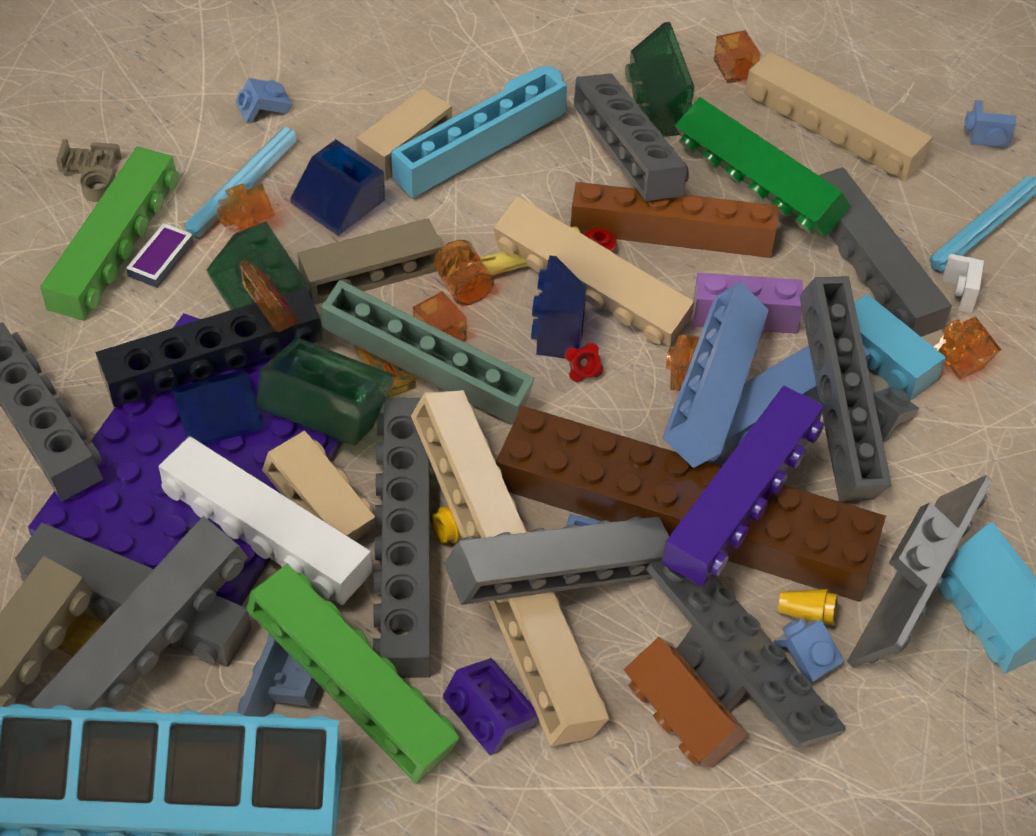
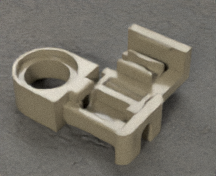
[56,139,122,202]

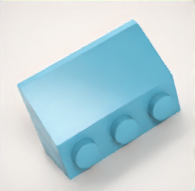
[939,522,1036,673]

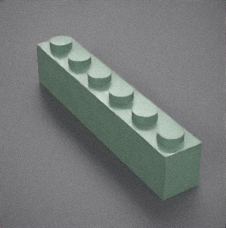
[321,279,534,425]

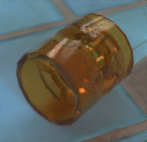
[433,240,494,306]

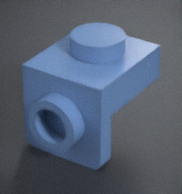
[236,78,292,123]
[964,100,1016,148]
[774,617,844,682]

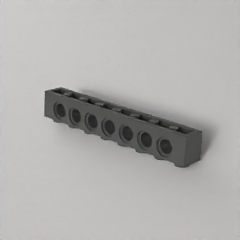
[373,398,430,678]

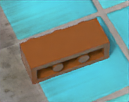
[623,636,749,768]

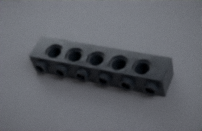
[95,287,323,407]

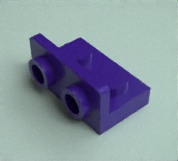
[443,658,539,755]

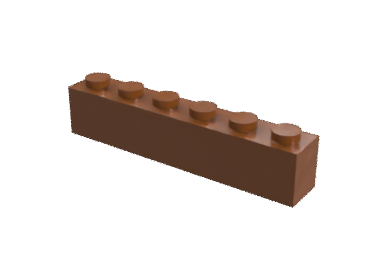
[570,182,778,258]

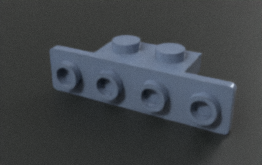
[237,633,318,717]

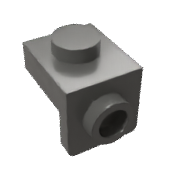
[873,387,919,442]

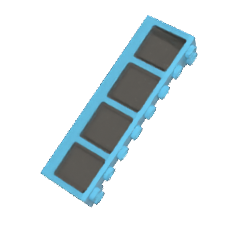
[0,704,343,836]

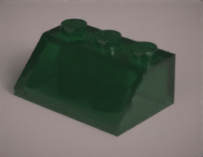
[625,22,694,137]
[206,221,313,310]
[256,337,395,446]

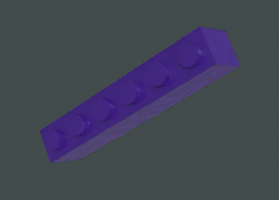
[662,385,824,587]

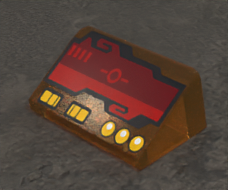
[240,259,300,332]

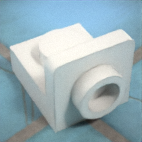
[942,254,984,313]

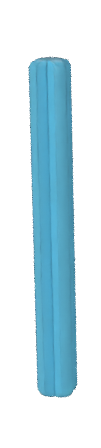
[185,127,297,238]
[929,176,1036,272]

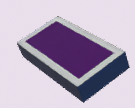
[126,223,194,288]

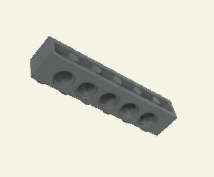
[574,73,689,201]
[799,276,892,501]
[0,322,103,502]

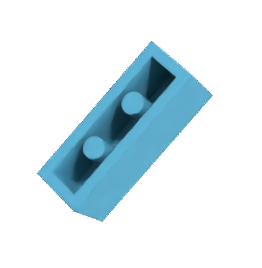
[854,294,946,400]

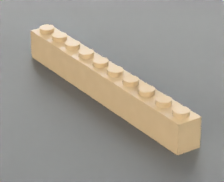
[411,390,609,746]

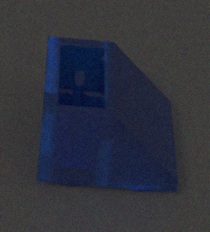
[290,139,385,236]
[531,255,587,359]

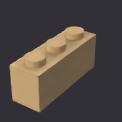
[356,88,452,180]
[262,431,375,542]

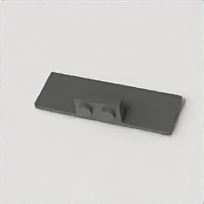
[847,475,992,668]
[646,561,846,748]

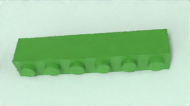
[40,146,179,321]
[246,564,459,785]

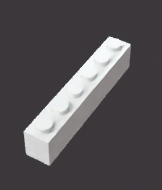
[158,436,372,605]

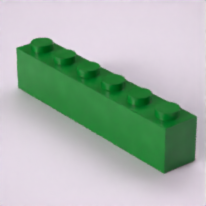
[674,97,851,238]

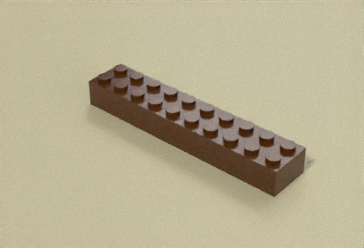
[496,405,886,602]

